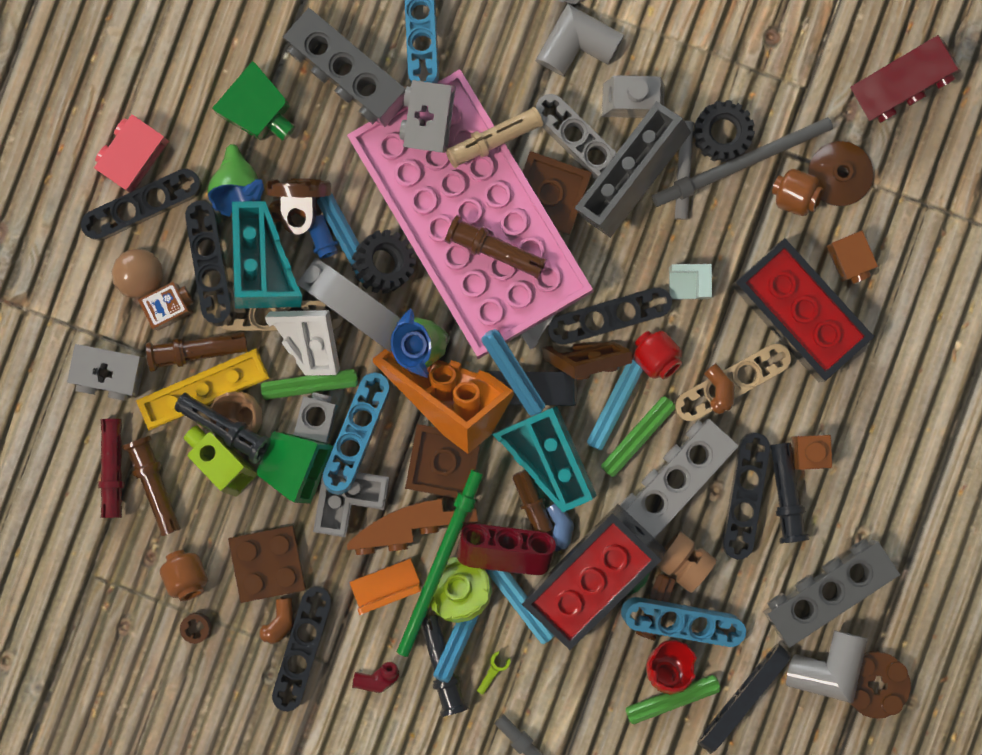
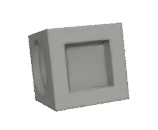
[294,392,338,443]

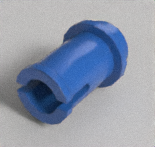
[309,215,339,259]

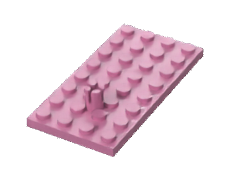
[347,69,593,359]

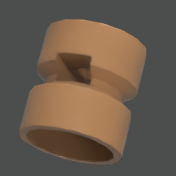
[657,531,717,593]

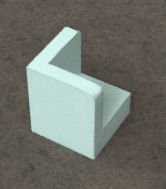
[669,264,712,300]

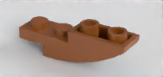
[347,498,478,555]

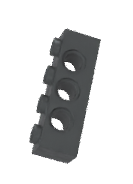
[283,7,406,127]
[763,539,900,648]

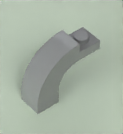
[297,258,401,352]

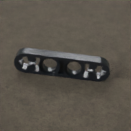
[81,169,202,241]
[185,200,234,326]
[548,288,672,345]
[722,433,770,560]
[272,586,332,712]
[697,644,792,754]

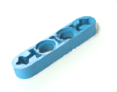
[405,0,439,84]
[323,372,390,495]
[621,597,746,647]

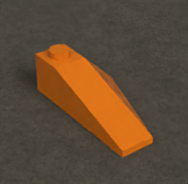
[373,349,514,454]

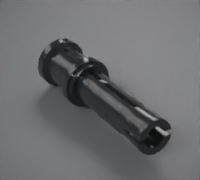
[175,392,271,464]
[770,442,810,544]
[421,614,470,717]

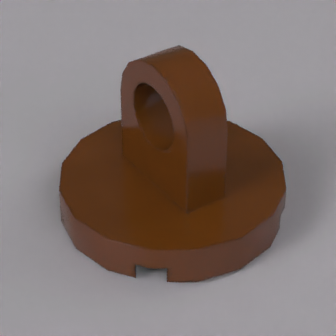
[265,178,331,234]

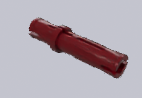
[98,419,125,518]

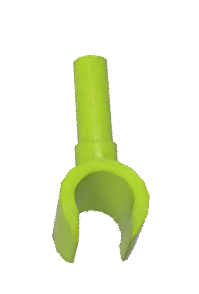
[477,651,511,695]

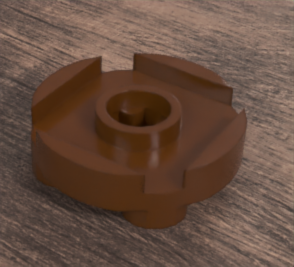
[850,651,911,719]

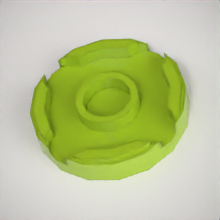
[430,557,492,623]

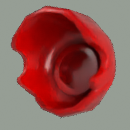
[646,639,697,695]

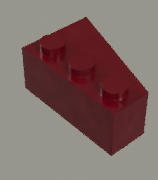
[850,35,961,123]

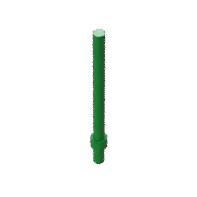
[396,469,484,657]

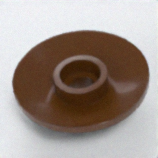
[808,141,873,206]

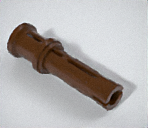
[445,215,547,279]
[146,331,248,372]
[122,435,181,536]

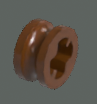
[180,612,212,644]

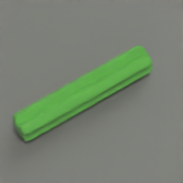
[261,369,358,400]
[601,396,675,477]
[626,675,721,724]

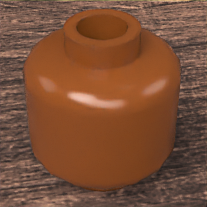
[772,169,824,216]
[159,550,208,601]

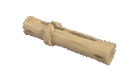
[445,107,543,168]

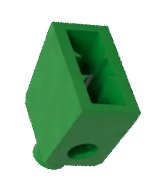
[212,61,296,141]
[257,431,334,504]

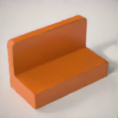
[349,558,423,615]

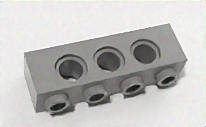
[620,419,739,538]

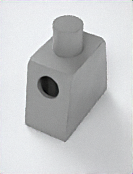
[602,75,665,118]

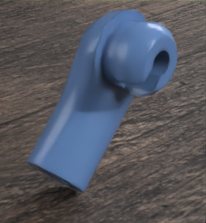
[546,503,574,552]

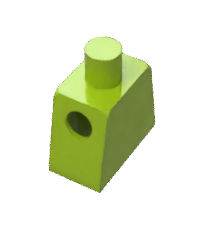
[183,425,257,497]

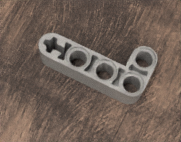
[536,94,616,194]

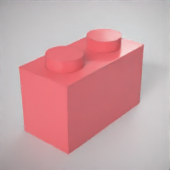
[94,114,169,193]

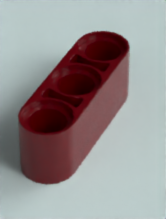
[456,524,556,575]

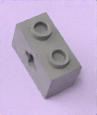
[399,80,456,153]
[67,344,145,401]

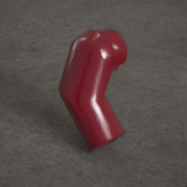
[352,662,399,693]

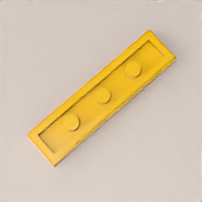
[136,348,270,431]

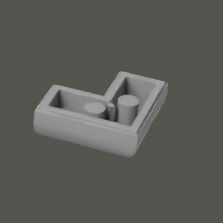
[535,3,624,77]
[313,469,390,537]
[786,630,868,703]

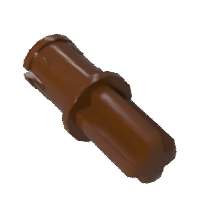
[513,470,554,533]
[636,574,676,641]

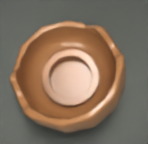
[111,249,163,298]
[210,392,262,441]

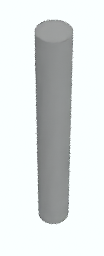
[675,121,694,220]

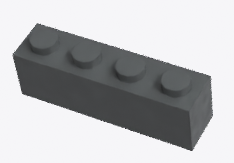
[575,101,691,238]

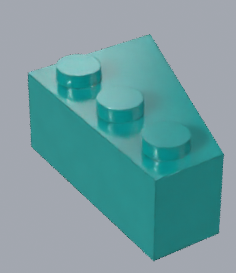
[232,201,302,309]
[492,406,597,512]

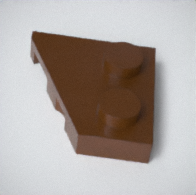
[543,341,632,380]

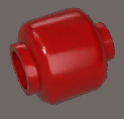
[633,330,682,380]

